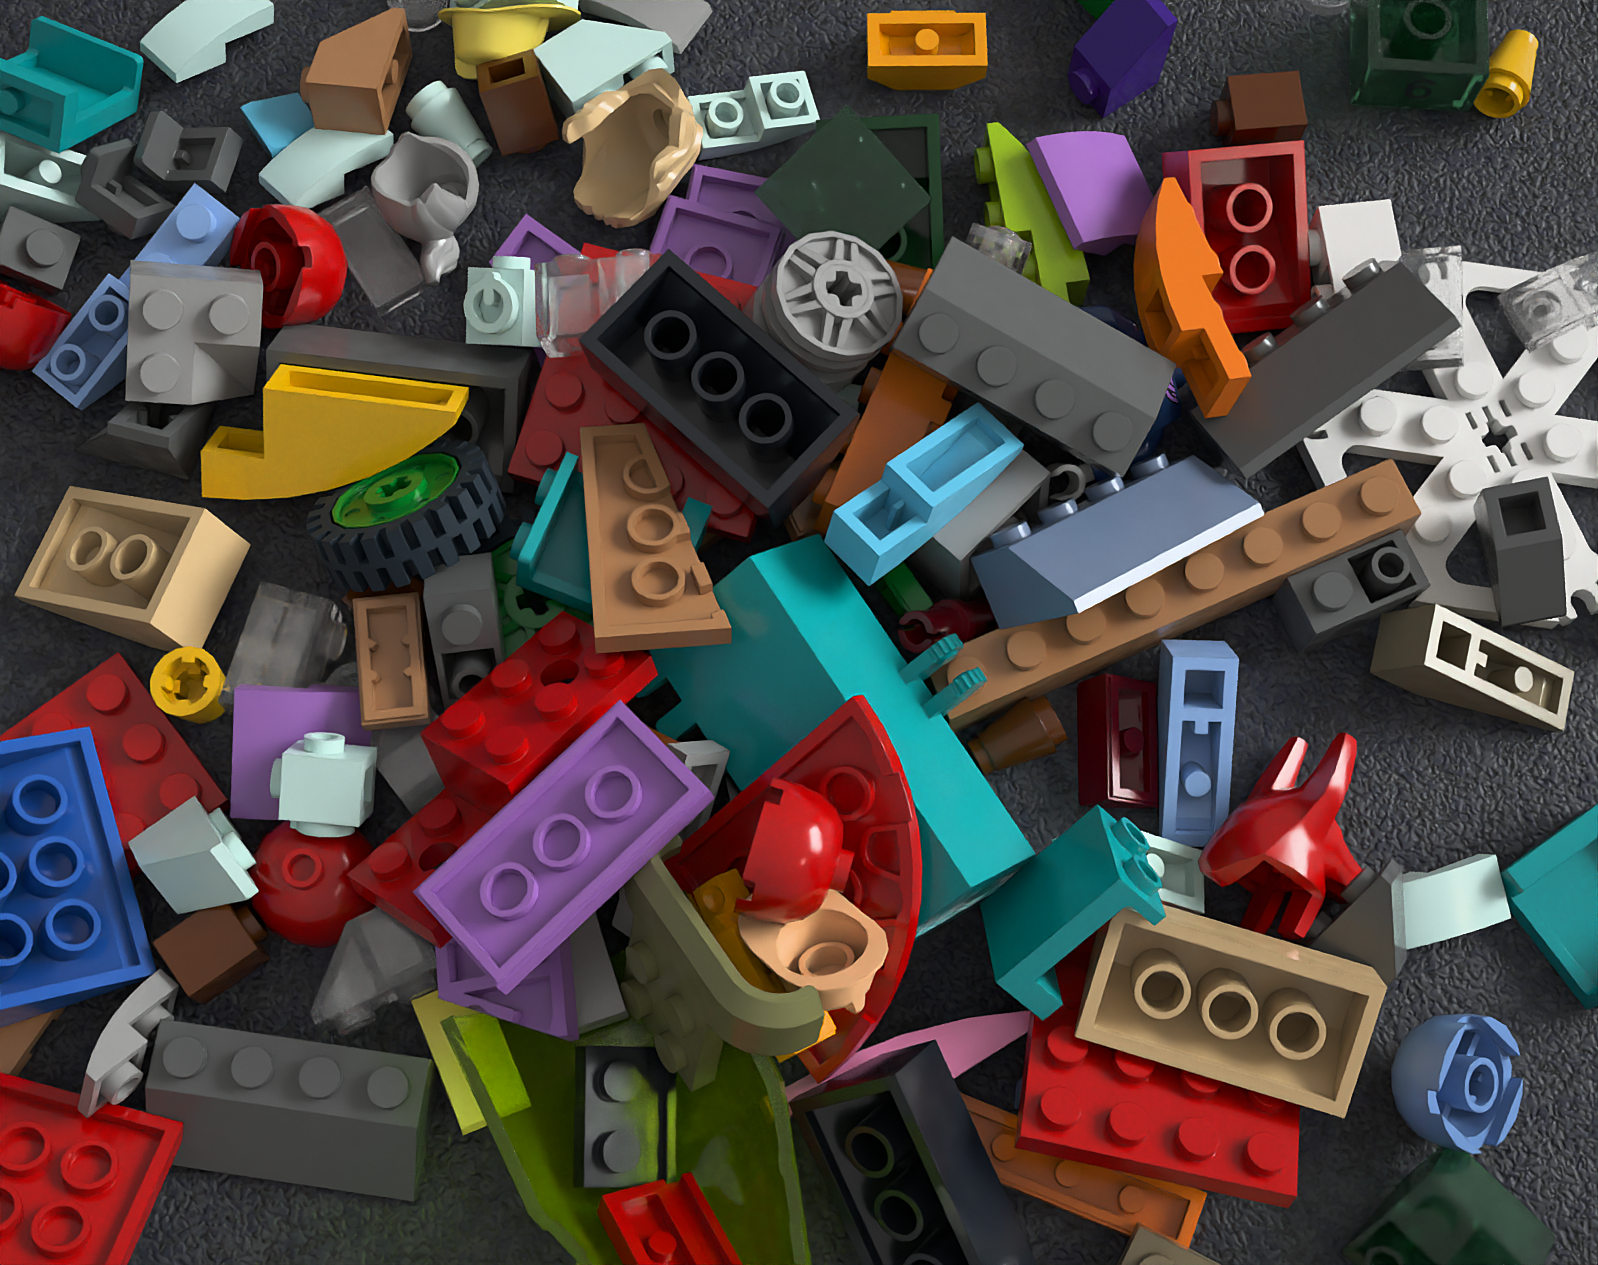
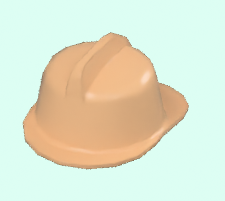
[738,889,889,1014]

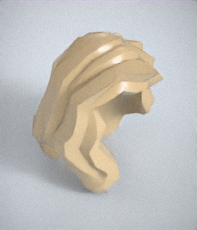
[562,68,703,228]

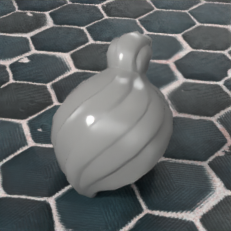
[371,132,479,286]

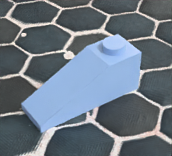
[1157,639,1239,847]

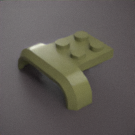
[620,834,825,1092]

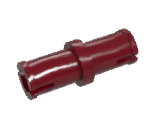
[898,597,999,653]

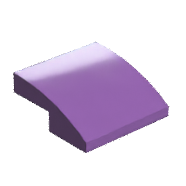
[1026,131,1154,256]
[230,684,376,820]

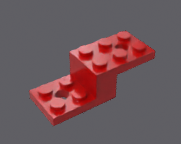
[347,611,658,949]

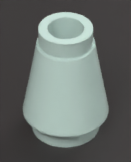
[406,81,493,168]

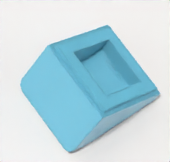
[240,93,315,160]

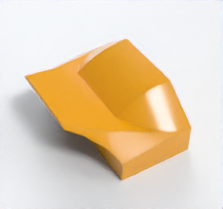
[866,10,988,90]

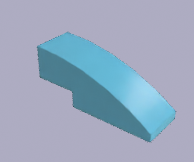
[824,402,1024,586]

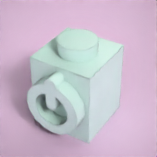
[463,256,553,348]
[270,732,377,837]

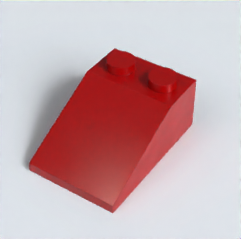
[1162,140,1311,334]

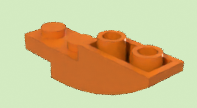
[1133,177,1252,418]

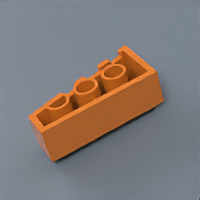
[811,268,958,534]

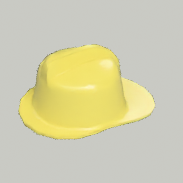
[438,4,581,80]

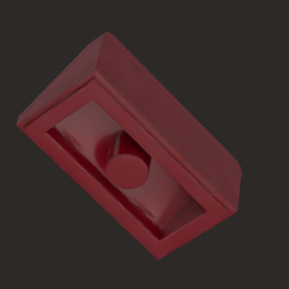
[1077,673,1159,809]

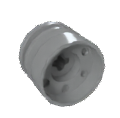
[742,231,903,394]

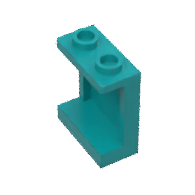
[0,16,144,153]
[509,452,713,615]
[1500,803,1598,1010]
[980,804,1166,1021]

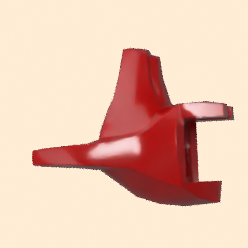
[1198,732,1362,940]

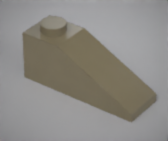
[1370,604,1575,732]

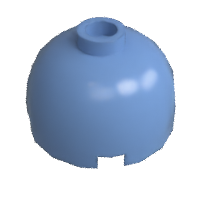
[1391,1014,1523,1154]

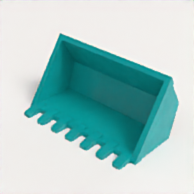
[635,534,1036,942]

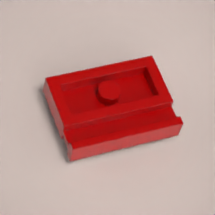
[596,1172,743,1265]

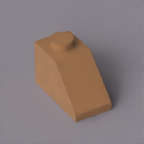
[300,8,413,135]

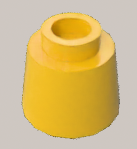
[150,646,231,724]

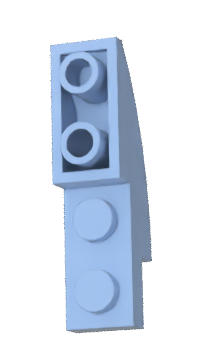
[32,183,240,410]

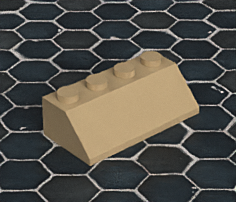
[1074,904,1387,1118]

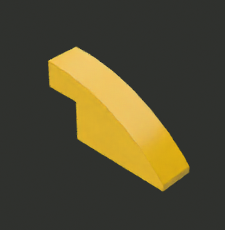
[201,364,469,500]

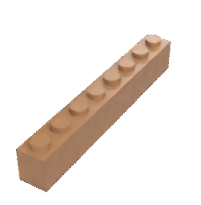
[923,458,1422,734]

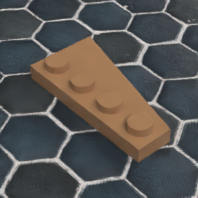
[580,423,732,653]

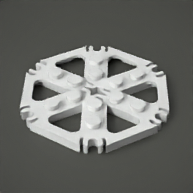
[1296,258,1598,629]

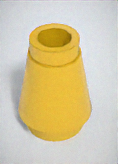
[1471,29,1538,118]

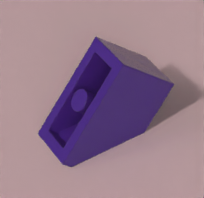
[1067,0,1178,118]

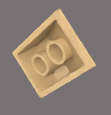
[14,486,251,652]

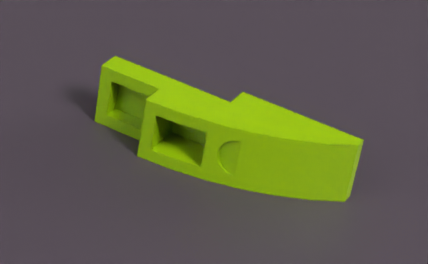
[974,122,1090,306]

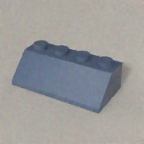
[970,453,1264,630]

